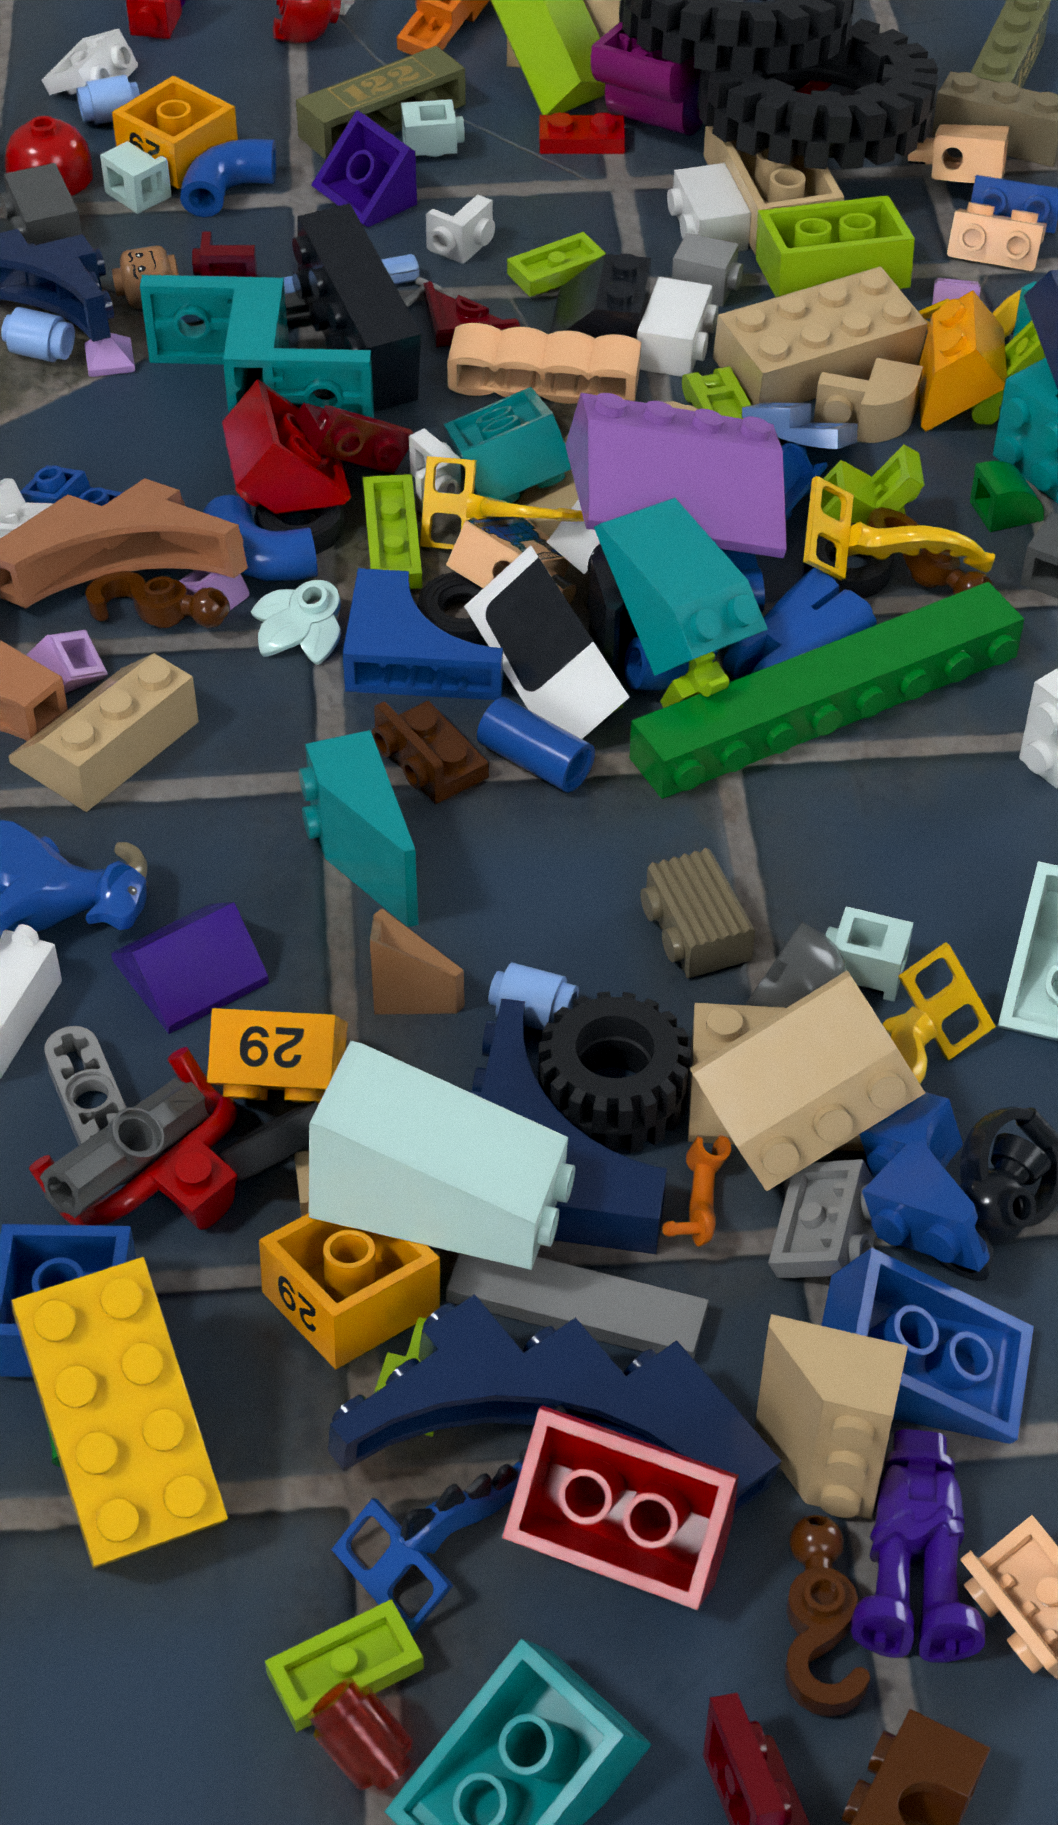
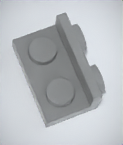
[768,1159,876,1278]

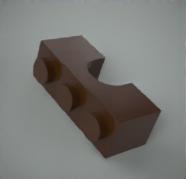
[842,1709,991,1825]

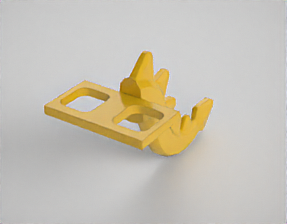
[420,456,584,549]
[803,476,995,580]
[882,942,996,1084]

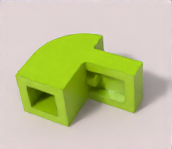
[810,444,925,524]

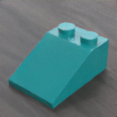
[444,387,571,503]
[594,498,768,676]
[298,730,419,927]
[384,1638,652,1825]

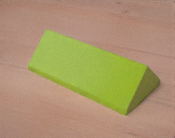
[490,0,606,115]

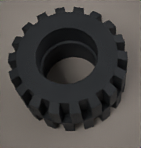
[538,991,690,1154]

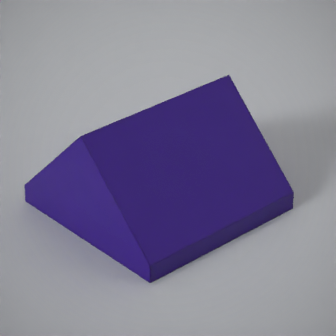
[311,110,417,227]
[111,902,269,1034]

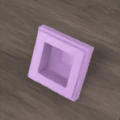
[84,333,135,377]

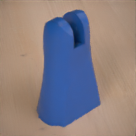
[723,568,877,679]

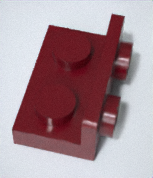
[295,402,414,474]
[703,1692,810,1825]

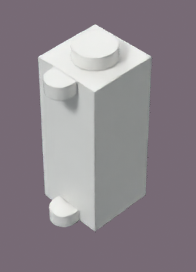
[0,924,62,1079]

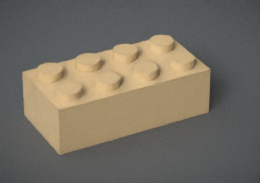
[704,126,844,255]
[713,266,928,405]

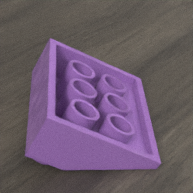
[565,393,787,558]

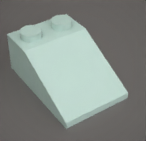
[998,861,1058,1041]

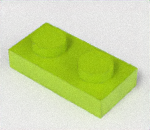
[507,232,606,297]
[265,1599,424,1732]

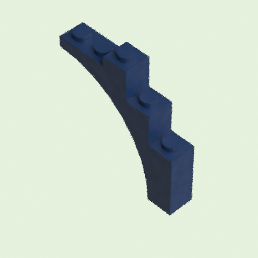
[0,229,114,342]
[328,1294,781,1514]

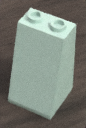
[309,1041,575,1270]

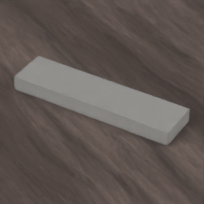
[446,1253,709,1359]

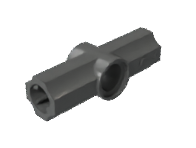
[40,1077,209,1218]

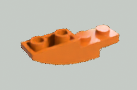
[396,0,489,55]

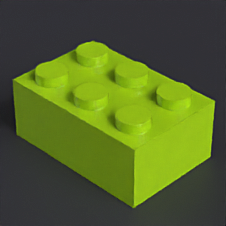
[756,196,915,297]

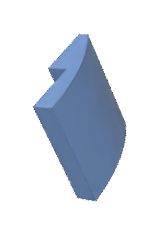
[742,402,858,449]

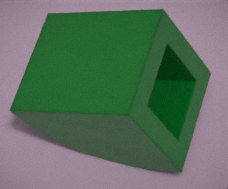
[970,461,1044,532]

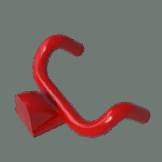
[29,1047,238,1230]

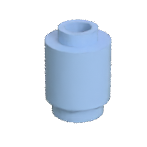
[76,74,140,125]
[1,307,75,362]
[488,962,579,1031]

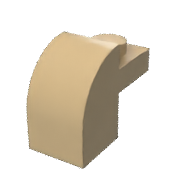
[814,358,923,443]

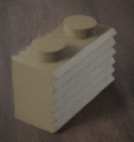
[640,847,755,978]

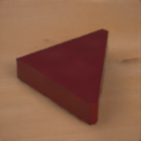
[424,281,520,347]

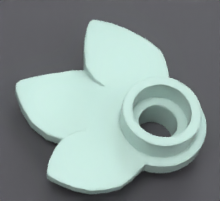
[251,580,341,665]

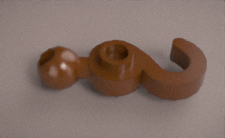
[865,508,993,595]
[85,571,230,628]
[784,1515,870,1717]

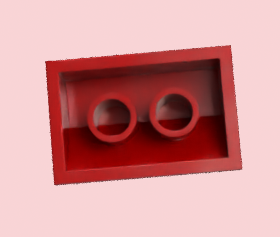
[222,379,351,514]
[502,1406,739,1610]

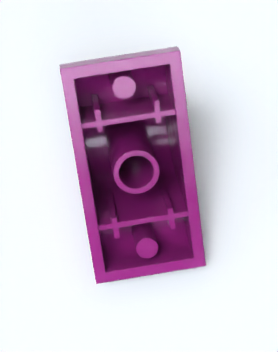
[591,22,703,136]

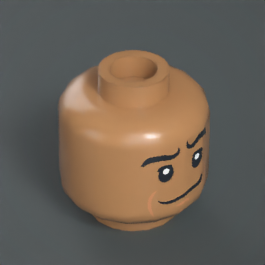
[112,245,179,309]

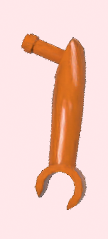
[662,1136,731,1247]

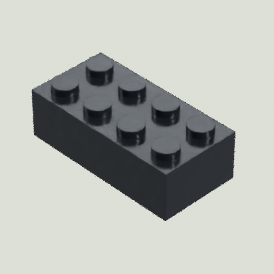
[292,203,421,412]

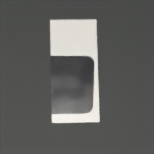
[464,545,630,739]

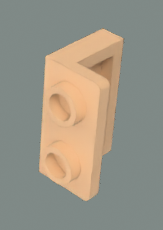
[947,202,1047,271]
[960,1515,1058,1680]

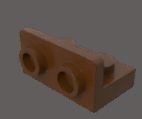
[372,700,489,804]

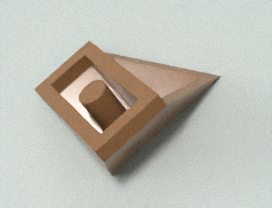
[370,909,465,1015]

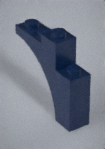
[466,998,667,1255]

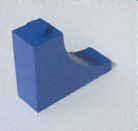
[343,568,503,700]

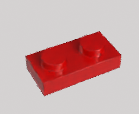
[539,112,625,154]

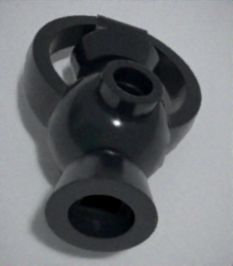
[940,1107,1058,1281]

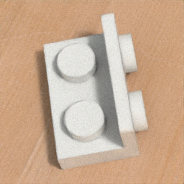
[41,28,138,95]

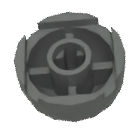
[745,921,846,1008]

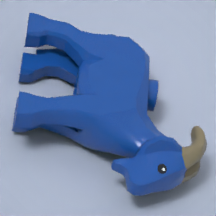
[0,820,148,938]

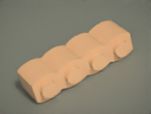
[447,323,641,404]

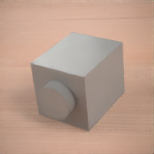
[672,233,743,307]

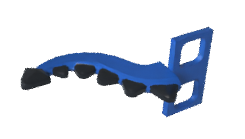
[331,1405,569,1636]

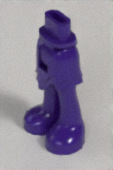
[851,1429,985,1663]

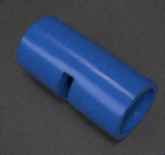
[477,697,595,793]

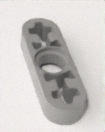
[44,1026,130,1149]

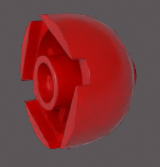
[273,0,341,44]
[5,116,93,196]

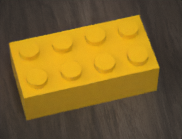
[12,1257,228,1569]

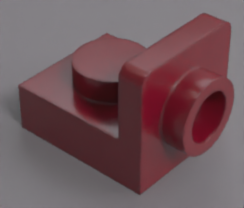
[192,231,258,277]

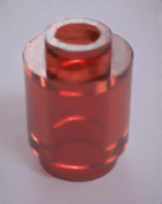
[307,1677,413,1791]

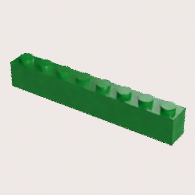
[629,581,1024,799]

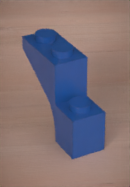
[859,1092,990,1272]

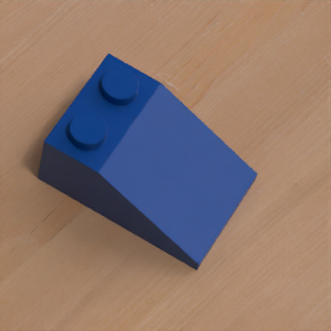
[821,1248,1034,1444]

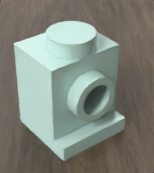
[401,99,465,157]
[100,141,172,214]
[826,906,913,1002]

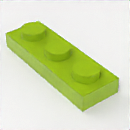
[363,474,423,589]

